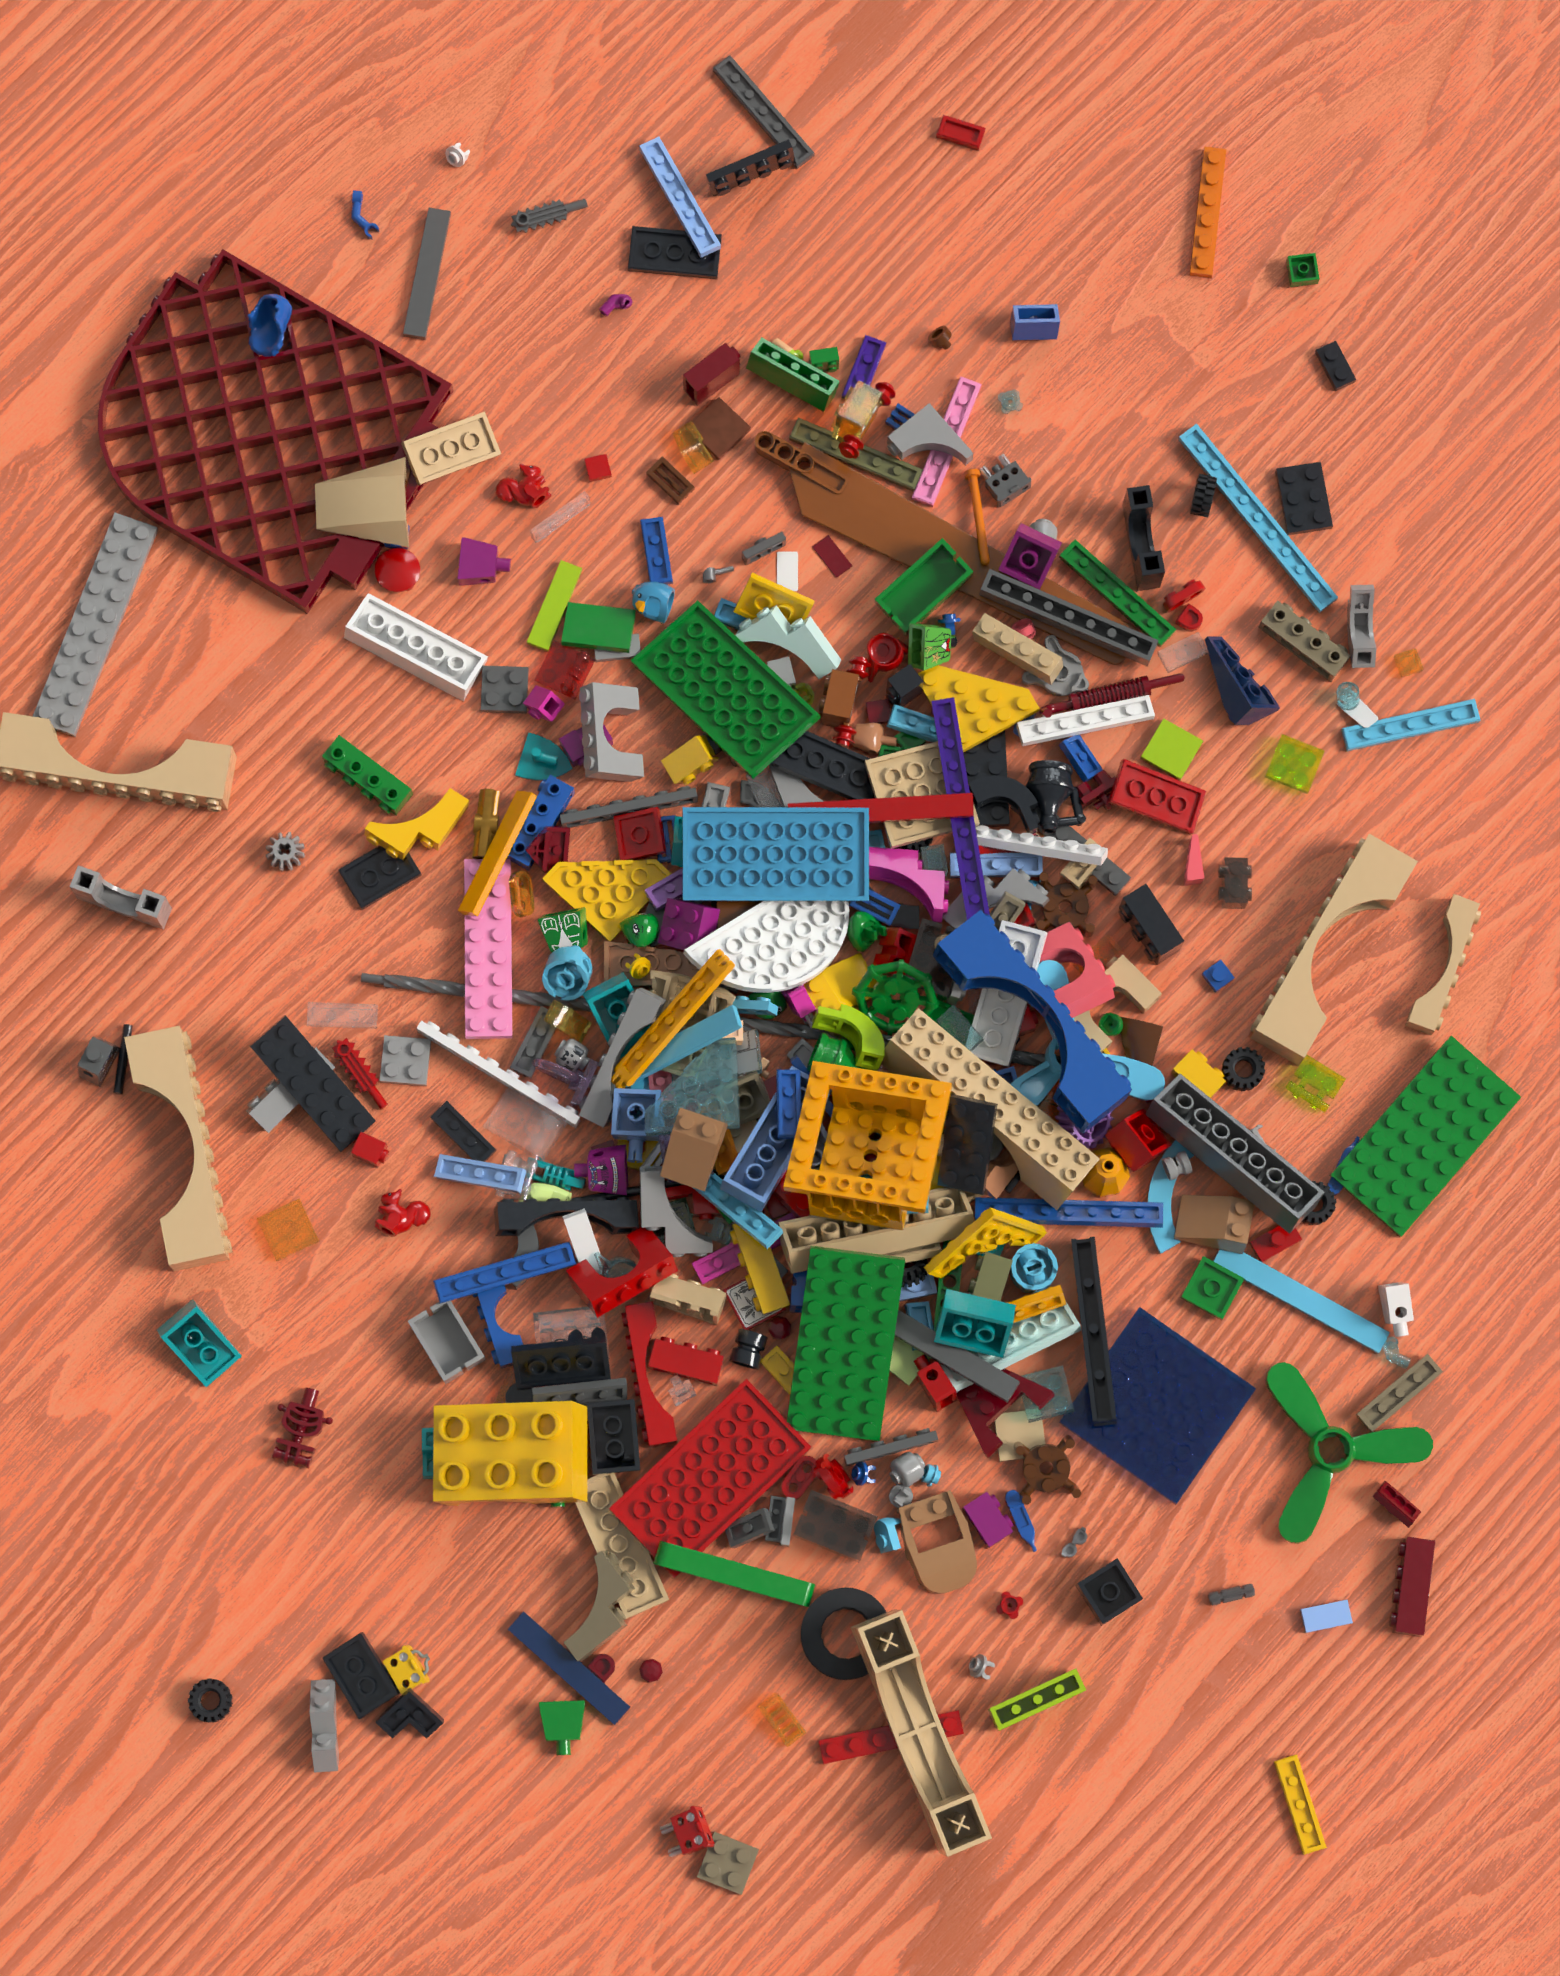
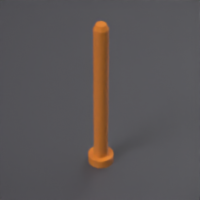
[964,469,990,566]

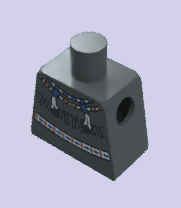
[77,1037,120,1087]

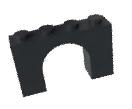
[1122,485,1165,591]

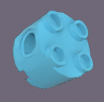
[542,945,593,1001]
[1009,1243,1058,1294]

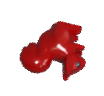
[495,464,551,508]
[375,1189,431,1237]

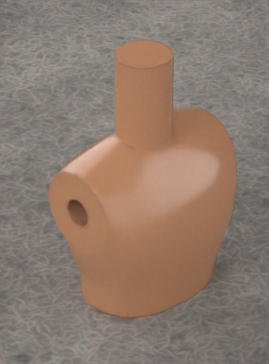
[853,723,897,754]

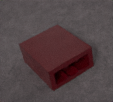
[683,342,740,406]

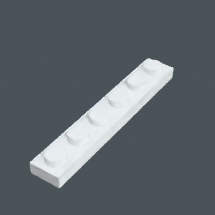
[1016,695,1155,746]
[975,825,1108,866]

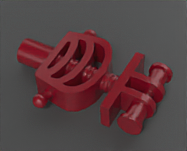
[272,1387,333,1469]

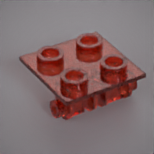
[534,640,595,700]

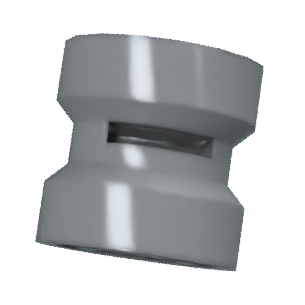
[1162,1151,1193,1181]

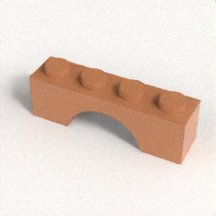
[984,1148,1018,1199]

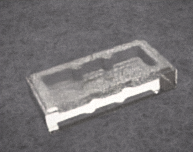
[1157,632,1208,673]

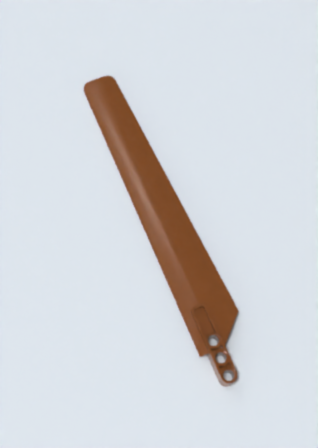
[755,431,1136,665]

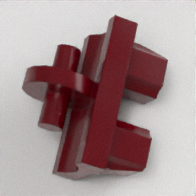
[1076,770,1116,811]

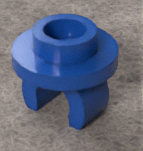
[938,613,961,635]
[851,1462,876,1486]

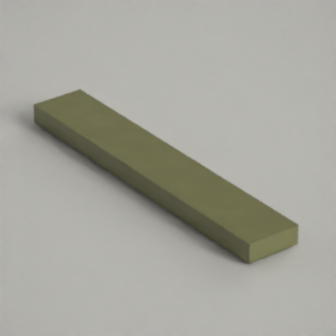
[789,418,923,492]

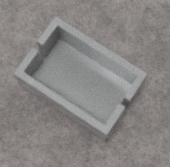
[408,1301,486,1384]

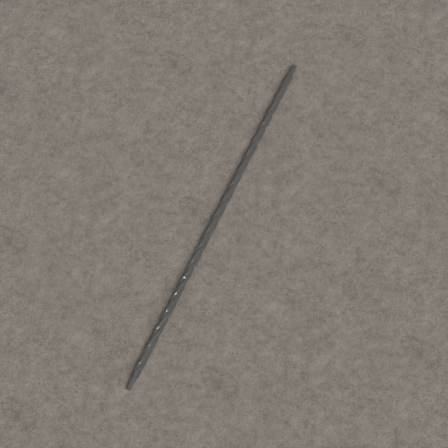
[361,973,1061,1067]

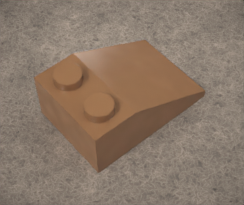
[660,1107,728,1191]
[1174,1195,1254,1254]

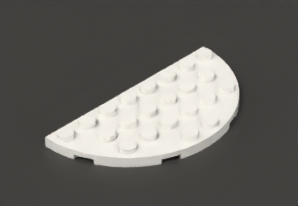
[683,901,849,993]

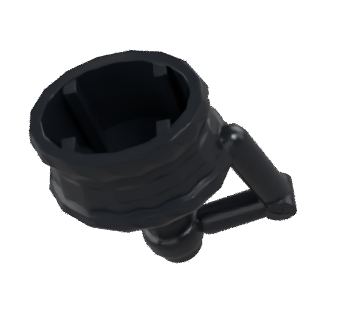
[1025,760,1086,834]

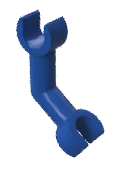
[351,190,380,240]

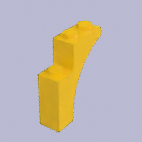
[364,788,469,860]

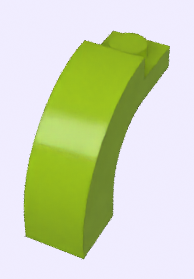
[812,1004,885,1071]

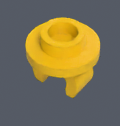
[625,953,651,979]

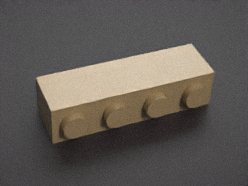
[972,613,1063,685]

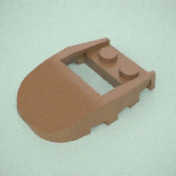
[896,1490,977,1594]

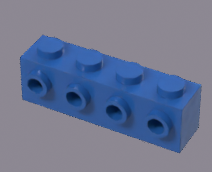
[506,775,575,871]

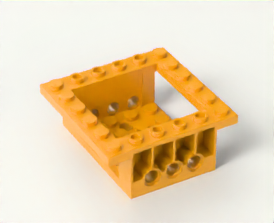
[783,1061,952,1230]

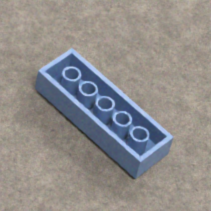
[720,1066,832,1212]

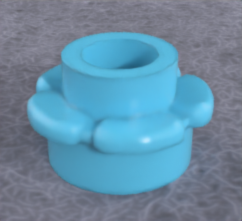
[921,1464,941,1487]

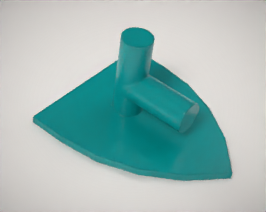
[515,732,573,781]

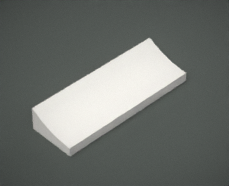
[344,593,488,702]

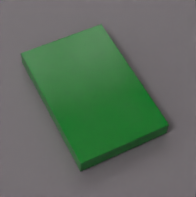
[561,602,636,653]

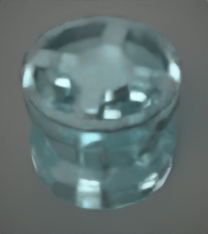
[1336,682,1360,711]

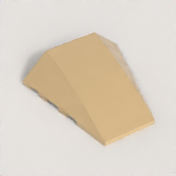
[315,457,409,548]
[650,970,736,1080]

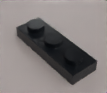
[430,1101,497,1162]

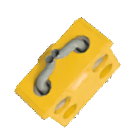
[383,1645,430,1695]

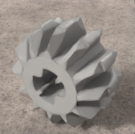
[266,832,305,871]

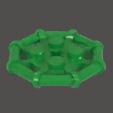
[852,959,939,1036]

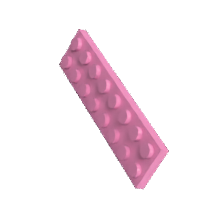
[464,859,512,1039]

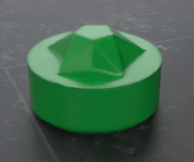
[1099,1013,1123,1037]

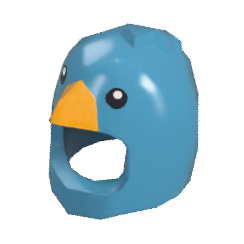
[632,582,675,623]

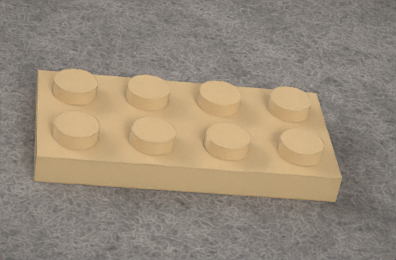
[401,412,501,485]

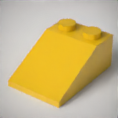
[803,953,877,1013]

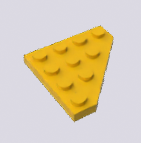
[918,665,1040,752]
[542,859,671,942]

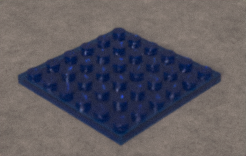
[1059,1307,1256,1505]

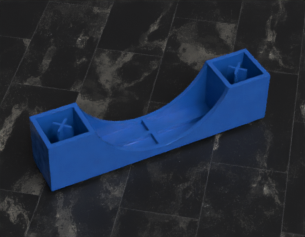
[933,910,1132,1134]

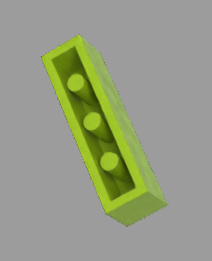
[988,1669,1086,1731]

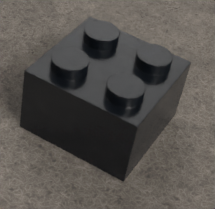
[1075,1558,1143,1626]

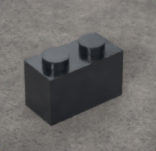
[886,664,923,707]

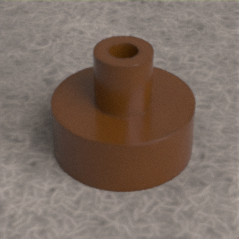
[928,325,952,350]

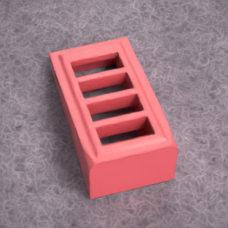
[1184,834,1204,886]

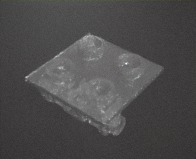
[494,1150,538,1200]

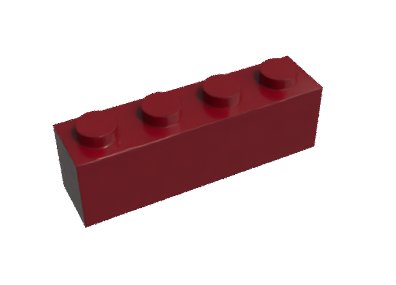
[1389,1536,1435,1637]

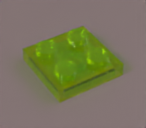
[1265,734,1325,794]

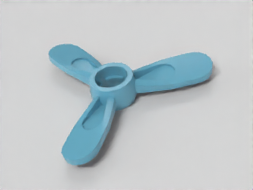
[1011,960,1165,1106]

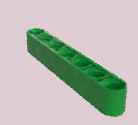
[653,1541,815,1607]

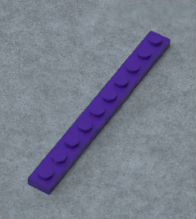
[931,697,990,920]

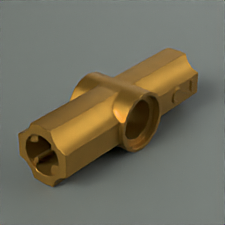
[472,788,500,859]

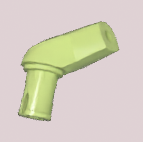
[518,1183,572,1202]

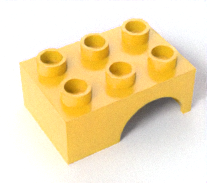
[433,1401,587,1506]

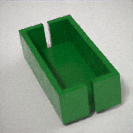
[875,538,973,636]

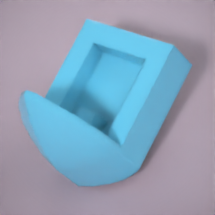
[874,1517,901,1554]

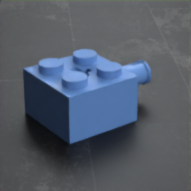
[611,1088,664,1163]

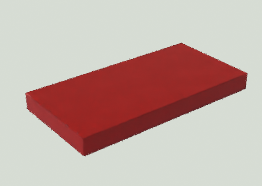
[1108,759,1206,835]

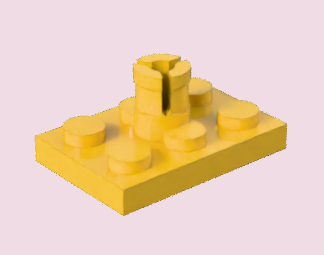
[733,573,814,625]

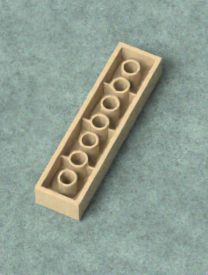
[778,1187,974,1274]

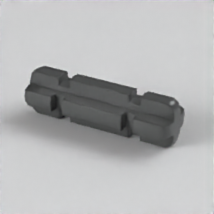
[1208,1584,1255,1606]

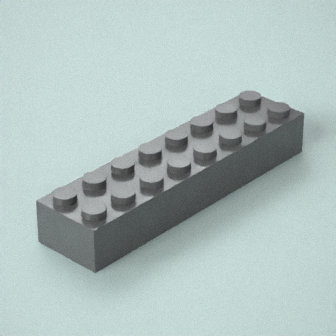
[1145,1074,1325,1234]

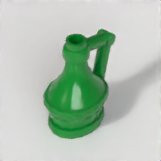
[806,1033,877,1072]

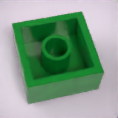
[1286,253,1320,287]
[809,347,839,372]

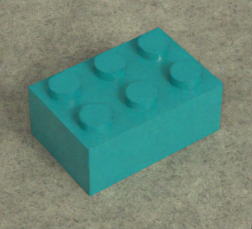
[934,1289,1016,1358]

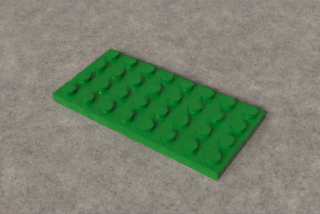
[631,600,821,779]
[1329,1036,1521,1237]
[786,1246,905,1441]

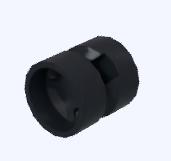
[729,1329,768,1370]

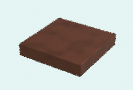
[687,397,751,460]

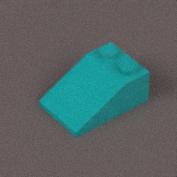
[583,972,651,1058]
[157,1299,242,1387]

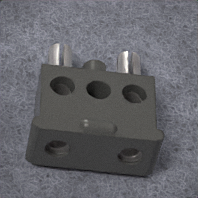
[979,454,1031,507]

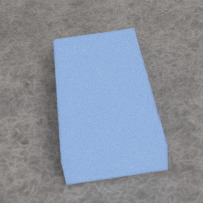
[1300,1600,1353,1633]

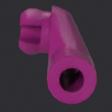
[599,294,632,317]

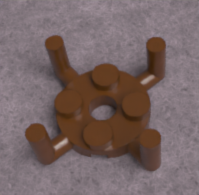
[1035,872,1098,937]
[1013,1435,1081,1505]

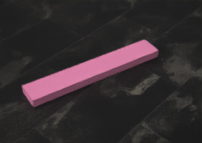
[912,376,981,507]

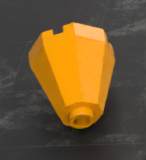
[1082,1148,1130,1198]

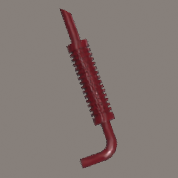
[1040,673,1185,718]

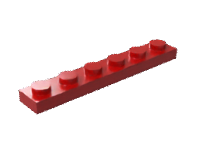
[818,1710,964,1764]

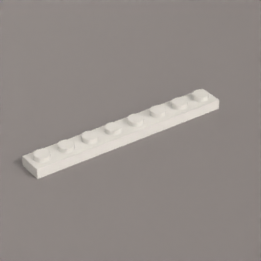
[417,1020,581,1128]

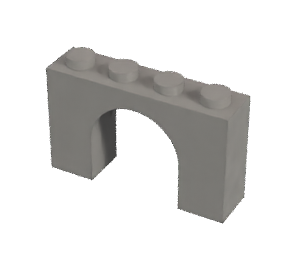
[579,682,644,782]
[70,865,172,930]

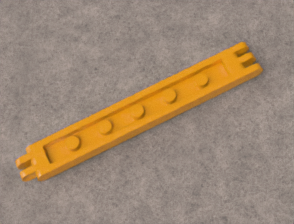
[611,949,735,1089]

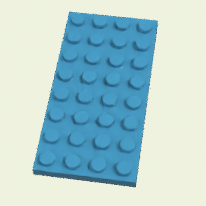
[682,807,869,901]

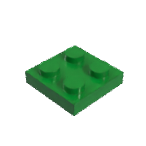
[1180,1256,1245,1320]

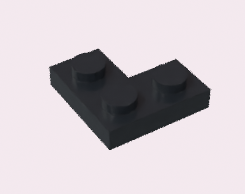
[376,1688,444,1739]

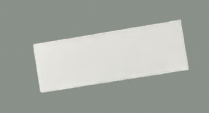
[562,1208,607,1275]

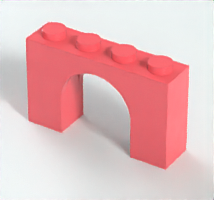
[1039,922,1116,1018]

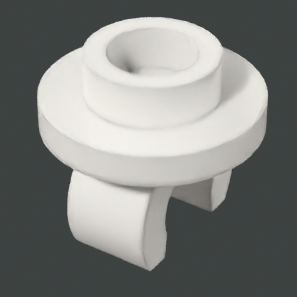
[445,143,470,167]

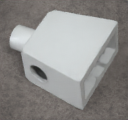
[1378,1282,1414,1337]

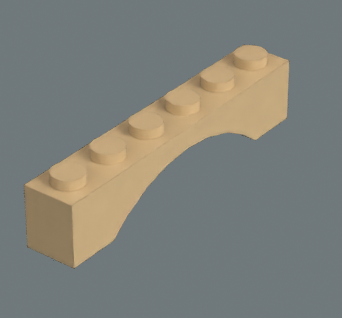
[1405,894,1481,1035]

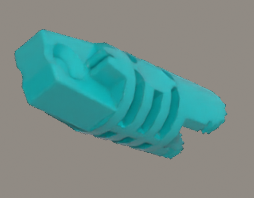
[525,1158,586,1190]

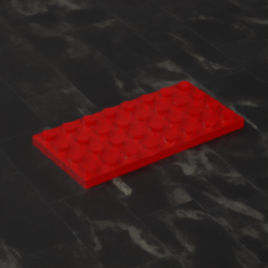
[609,1378,812,1578]

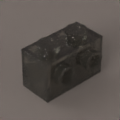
[1218,857,1252,909]

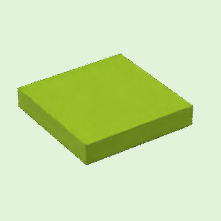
[1140,718,1203,781]

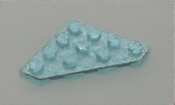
[644,1037,740,1136]

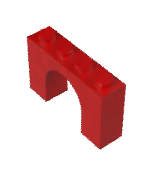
[566,1227,678,1318]

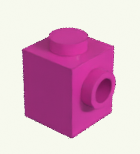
[523,685,565,722]

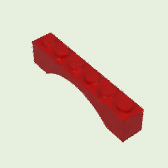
[621,1301,678,1448]

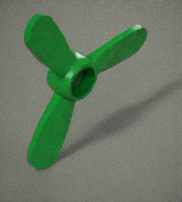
[1265,1362,1433,1544]

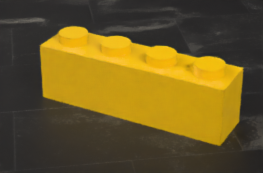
[729,1224,790,1315]

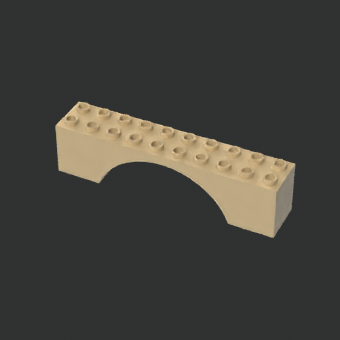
[0,712,237,812]
[1250,834,1418,1066]
[881,1008,1100,1210]
[124,1026,232,1272]
[850,1609,992,1857]

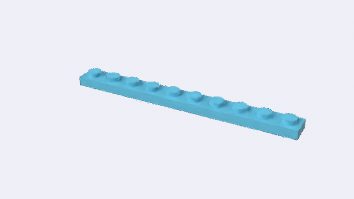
[1178,424,1338,613]

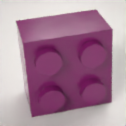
[998,523,1062,590]
[658,898,720,950]

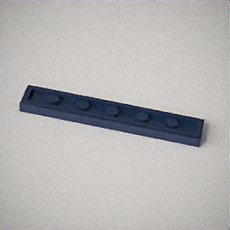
[508,1611,630,1725]

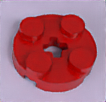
[813,1454,854,1500]

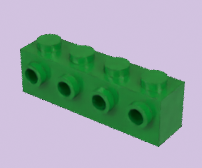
[746,337,840,412]
[322,735,413,816]

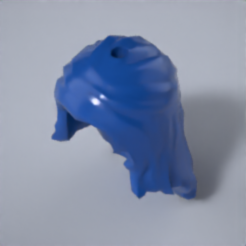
[247,294,292,357]

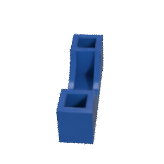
[473,1286,523,1369]

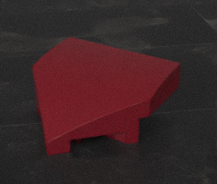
[525,826,570,873]

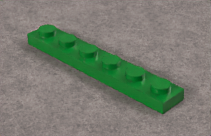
[1059,539,1176,647]

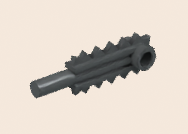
[511,199,588,233]

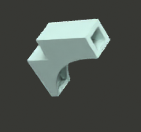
[735,605,841,679]

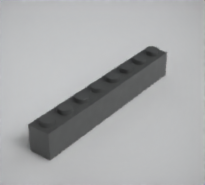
[979,569,1159,667]

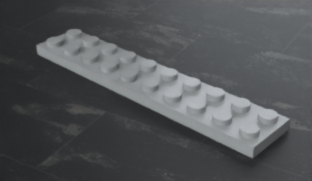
[33,513,158,737]

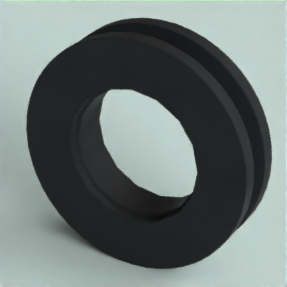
[801,1588,886,1680]

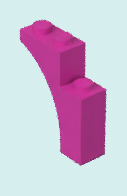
[869,847,949,922]

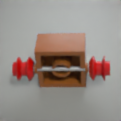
[819,656,871,748]

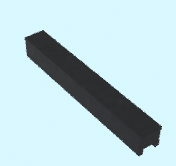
[1071,1237,1117,1427]

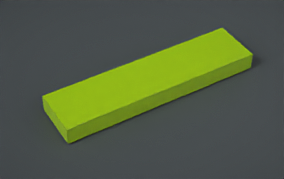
[527,560,582,652]

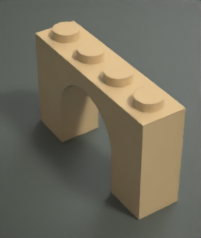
[1074,954,1162,1053]

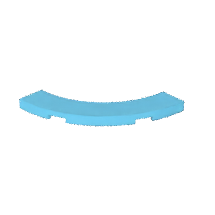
[1147,1140,1194,1254]

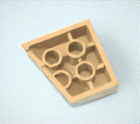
[650,1274,726,1325]

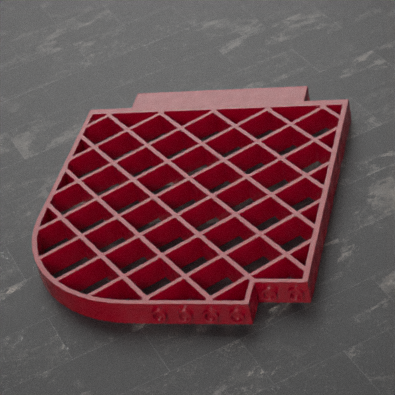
[98,249,453,614]

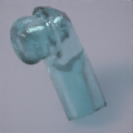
[1383,1336,1411,1369]

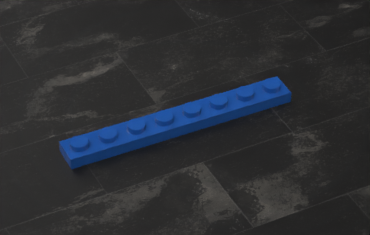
[975,1197,1163,1228]

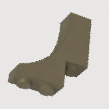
[564,1550,635,1661]

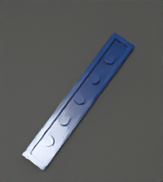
[433,1242,576,1304]

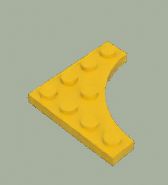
[924,1207,1047,1279]

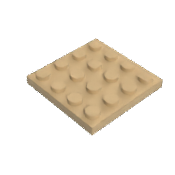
[864,741,980,849]

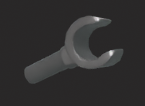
[703,566,734,583]

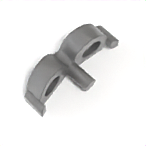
[1061,1527,1087,1558]

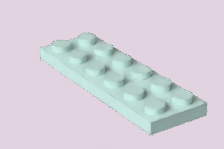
[938,1300,1082,1392]

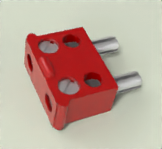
[660,1806,714,1857]

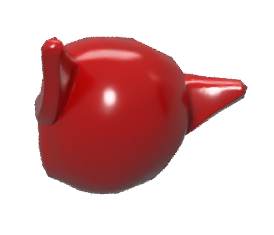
[867,633,909,683]

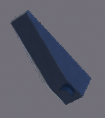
[1205,636,1280,725]

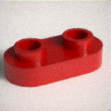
[1162,579,1206,613]
[781,1456,817,1499]

